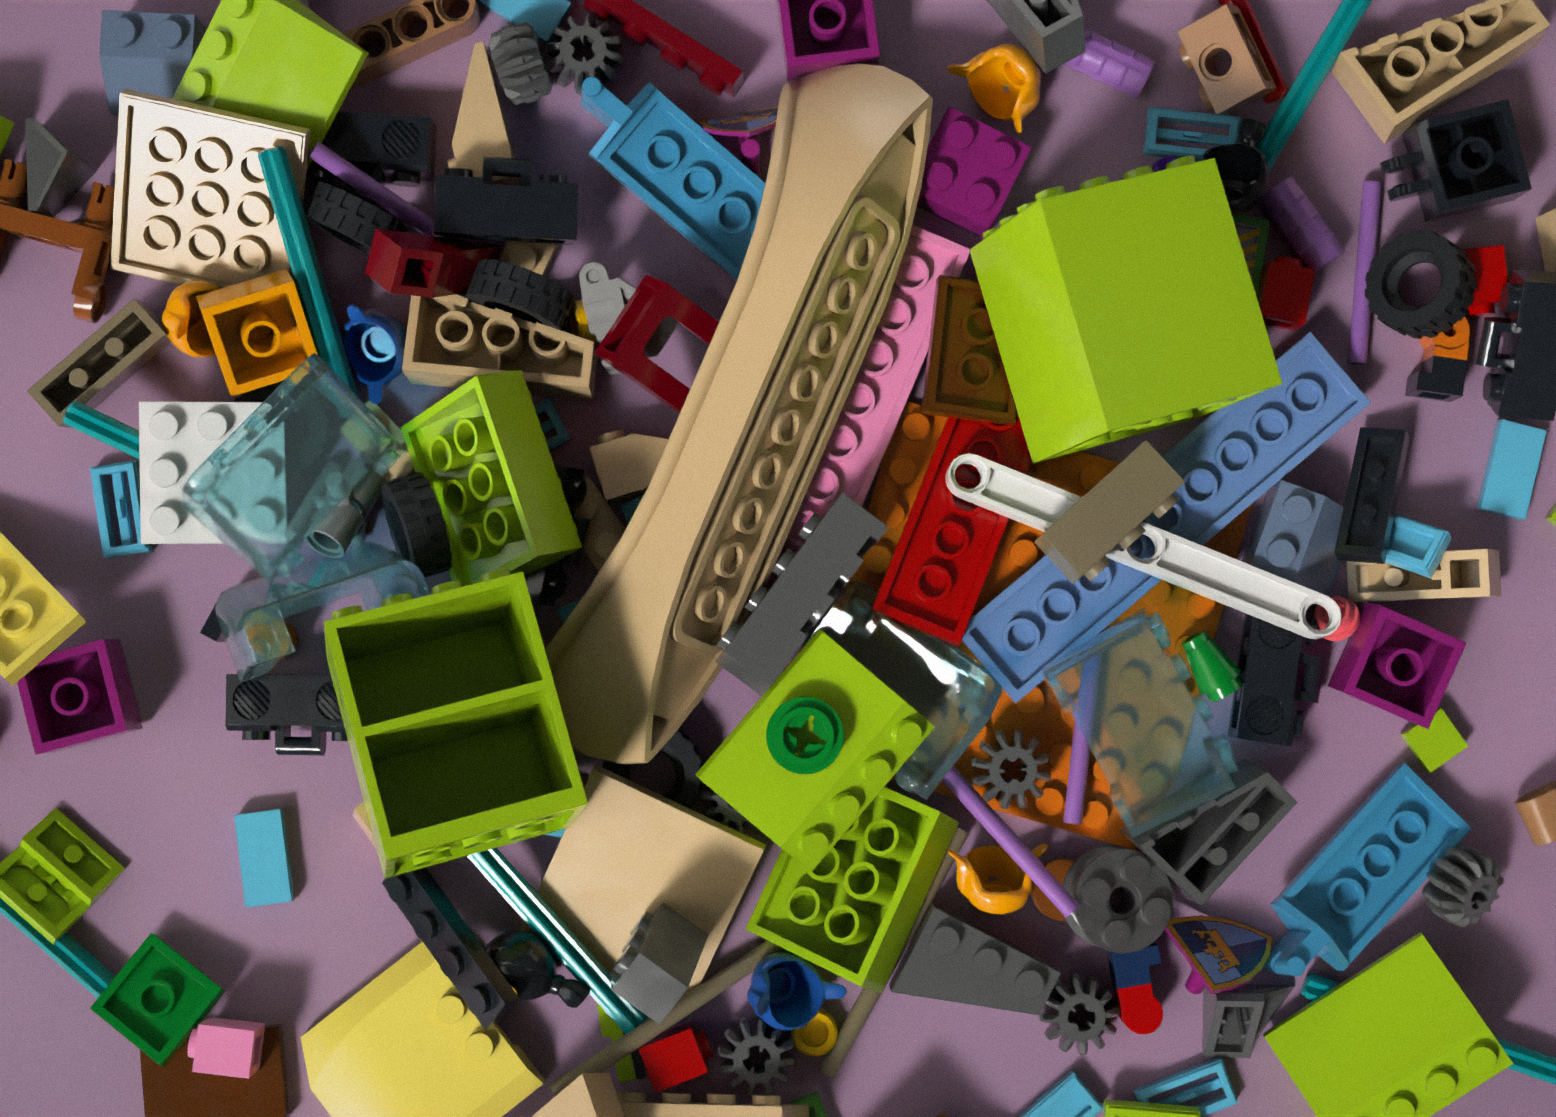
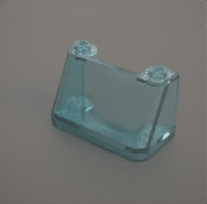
[182,353,400,583]
[801,581,1002,800]

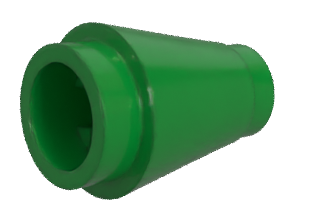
[1181,630,1243,702]

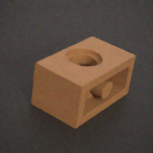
[1177,4,1277,115]

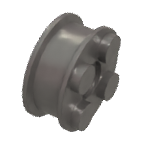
[1062,845,1173,953]

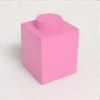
[188,1017,266,1079]

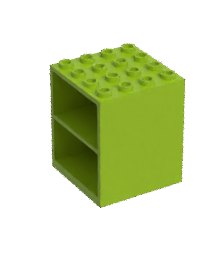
[970,155,1283,464]
[324,568,588,879]

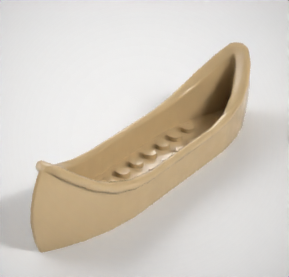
[545,64,933,764]

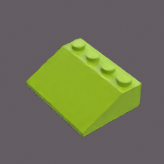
[172,0,369,171]
[400,370,582,586]
[695,629,935,871]
[745,787,959,994]
[1263,932,1513,1117]

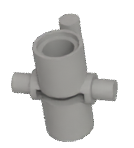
[283,460,386,559]

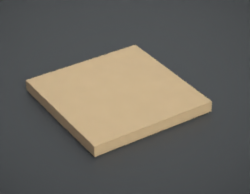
[110,89,310,289]
[520,765,766,997]

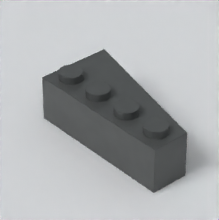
[715,493,888,696]

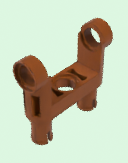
[0,159,115,323]

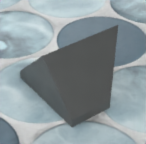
[25,118,96,218]
[1202,984,1296,1058]

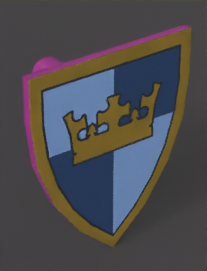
[699,107,778,174]
[1165,915,1273,994]

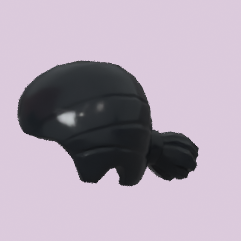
[1202,119,1268,216]
[484,930,590,1008]

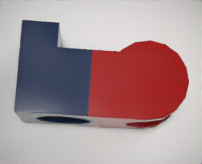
[1106,942,1163,1035]

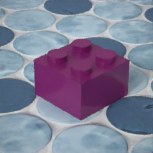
[777,0,880,81]
[917,106,1032,239]
[1328,602,1466,729]
[17,639,143,755]

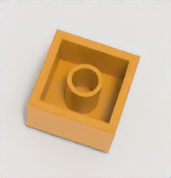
[196,269,322,397]

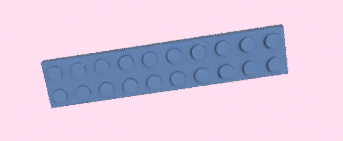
[962,332,1371,703]

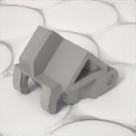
[579,262,677,375]

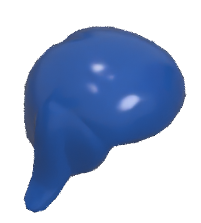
[341,305,407,404]
[747,951,847,1030]

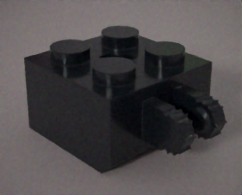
[1380,99,1532,222]

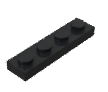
[382,868,519,1030]

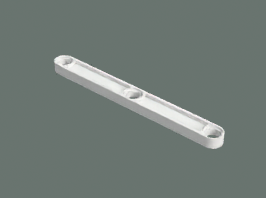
[945,453,1342,639]

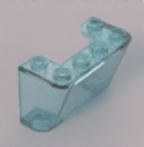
[215,541,431,683]
[1043,607,1239,838]

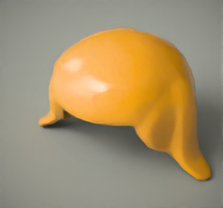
[947,43,1041,134]
[162,280,220,358]
[947,844,1048,915]

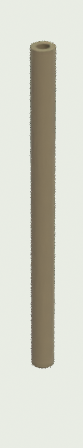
[819,827,969,1078]
[549,940,786,1096]

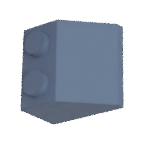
[99,10,207,115]
[1242,480,1344,597]

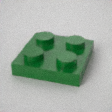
[90,933,226,1067]

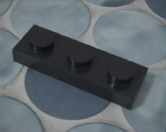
[1334,427,1410,564]

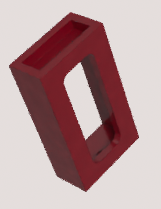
[594,275,719,414]

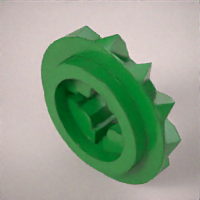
[766,696,844,774]

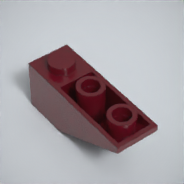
[365,228,501,298]

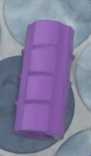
[1063,28,1155,99]
[1259,177,1345,273]

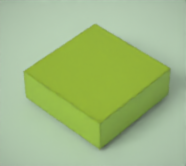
[1400,708,1468,773]

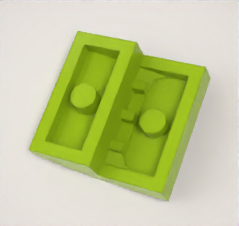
[0,808,125,945]

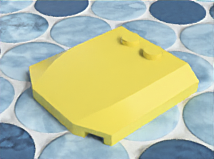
[300,941,546,1117]

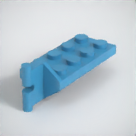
[580,77,765,282]
[1262,763,1472,976]

